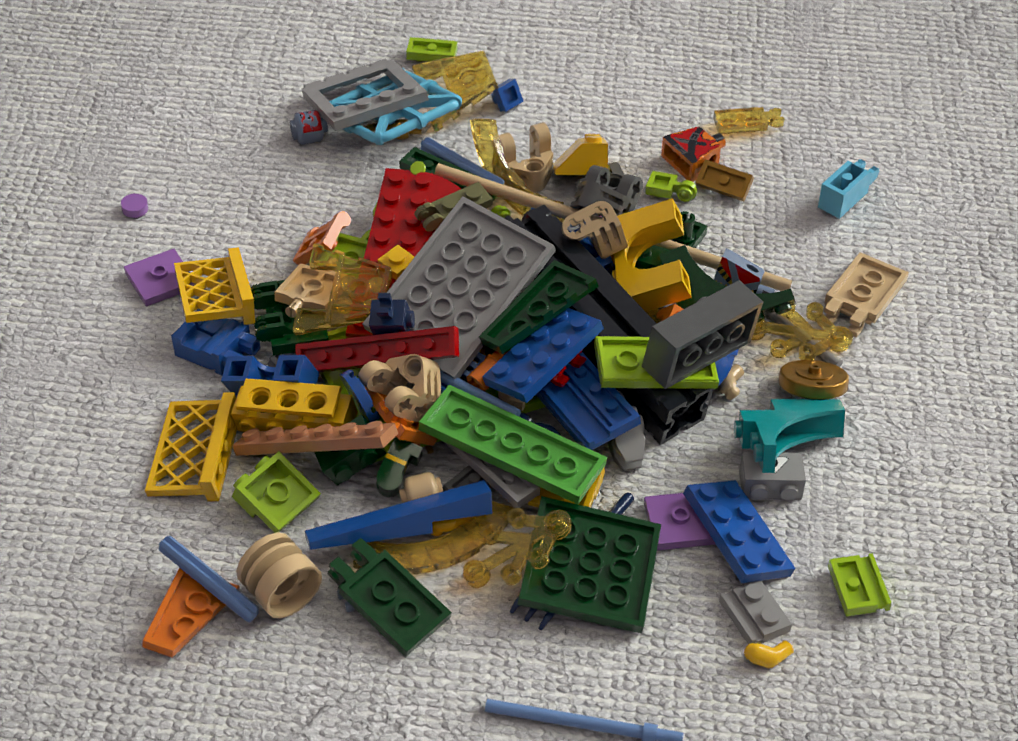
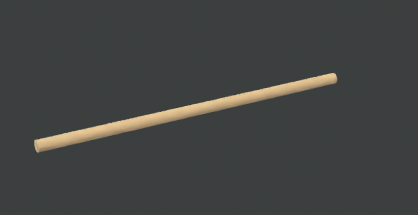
[434,163,792,291]

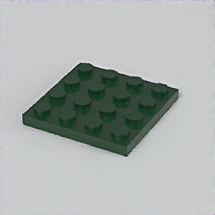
[517,496,661,634]

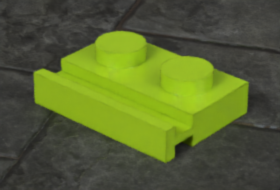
[828,553,892,617]

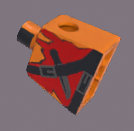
[661,127,726,182]

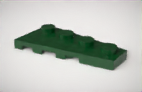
[479,260,599,354]

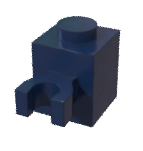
[369,293,415,335]

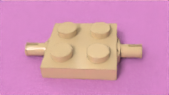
[275,259,350,318]

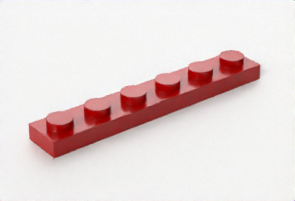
[296,326,459,372]

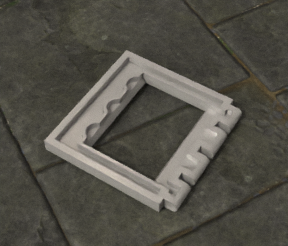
[302,59,429,131]

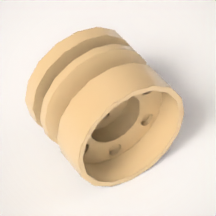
[236,532,322,618]

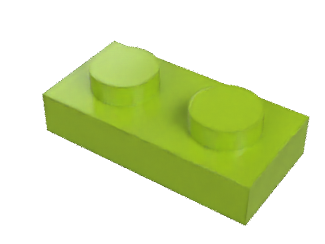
[406,37,457,64]

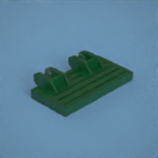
[251,280,329,356]

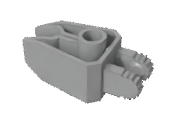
[607,390,645,471]

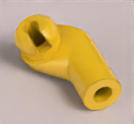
[431,517,472,536]
[744,640,794,668]

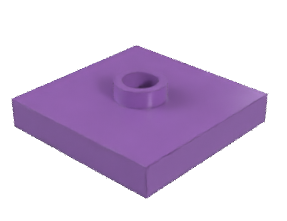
[124,248,196,307]
[644,493,715,551]

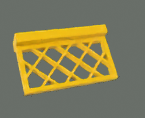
[174,247,255,325]
[145,392,237,502]

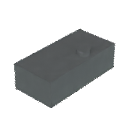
[642,280,763,389]

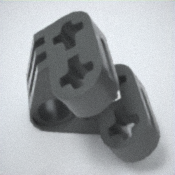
[570,165,643,216]

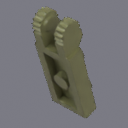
[414,182,493,231]

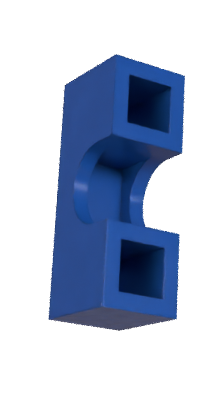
[221,355,319,398]

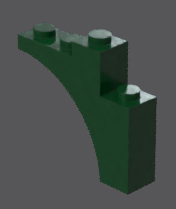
[659,245,796,322]

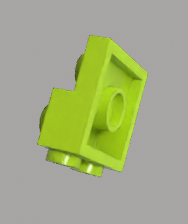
[232,451,321,533]

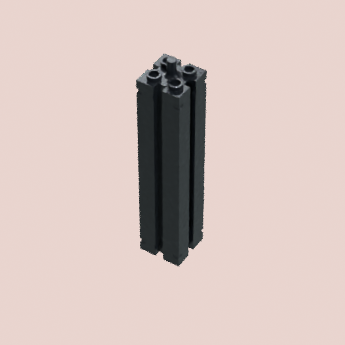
[504,205,713,445]

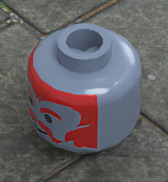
[290,110,328,145]

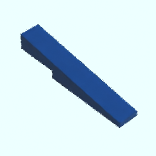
[305,480,492,550]

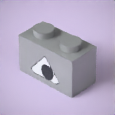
[739,452,806,500]

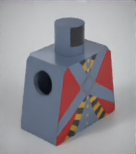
[714,248,775,293]

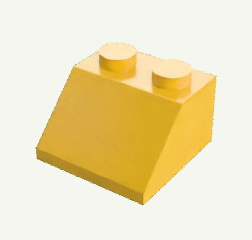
[553,133,608,175]

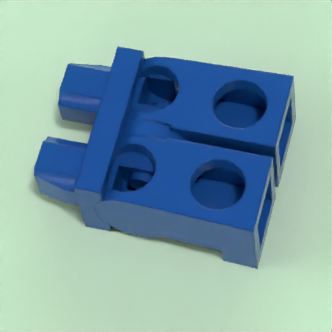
[171,309,261,376]

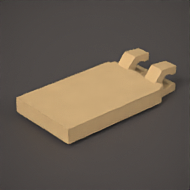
[821,252,909,338]

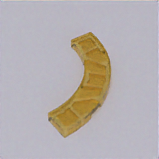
[470,118,564,222]
[353,501,514,574]

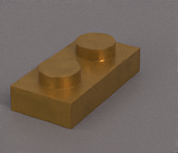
[695,159,754,202]

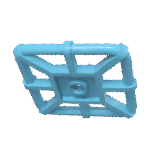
[329,68,462,145]

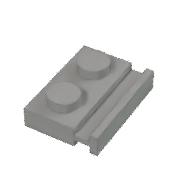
[719,581,792,644]

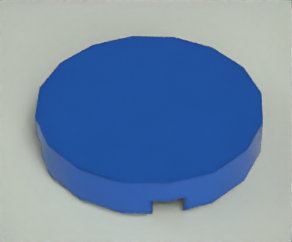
[340,369,380,423]

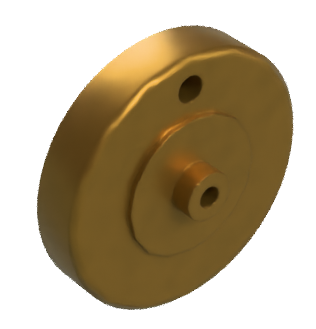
[779,360,849,400]

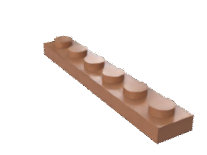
[232,421,398,456]

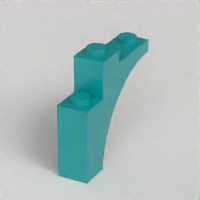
[734,399,845,473]

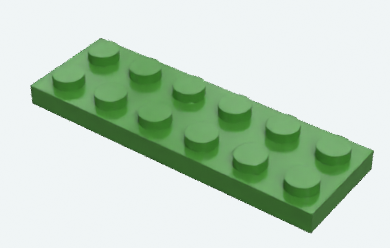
[418,385,607,505]

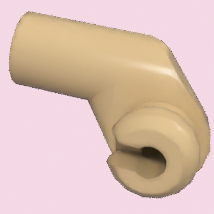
[718,364,744,400]

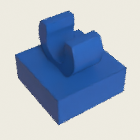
[490,79,524,112]

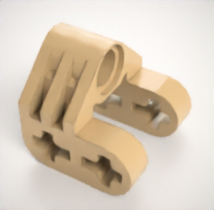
[494,122,553,193]
[561,201,628,259]
[358,354,441,422]

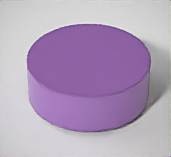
[121,193,148,218]

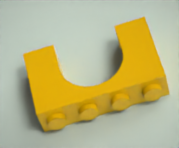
[611,198,692,312]

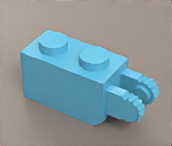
[818,159,879,219]

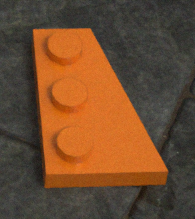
[365,386,438,446]
[142,567,240,658]

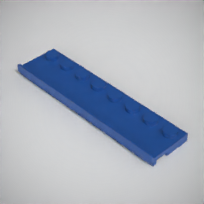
[536,352,641,450]

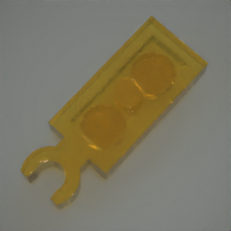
[713,107,785,134]

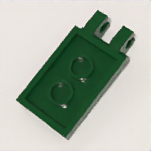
[327,538,452,657]

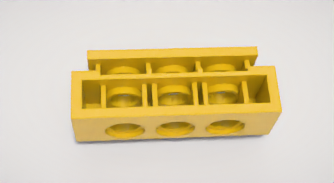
[231,378,358,432]

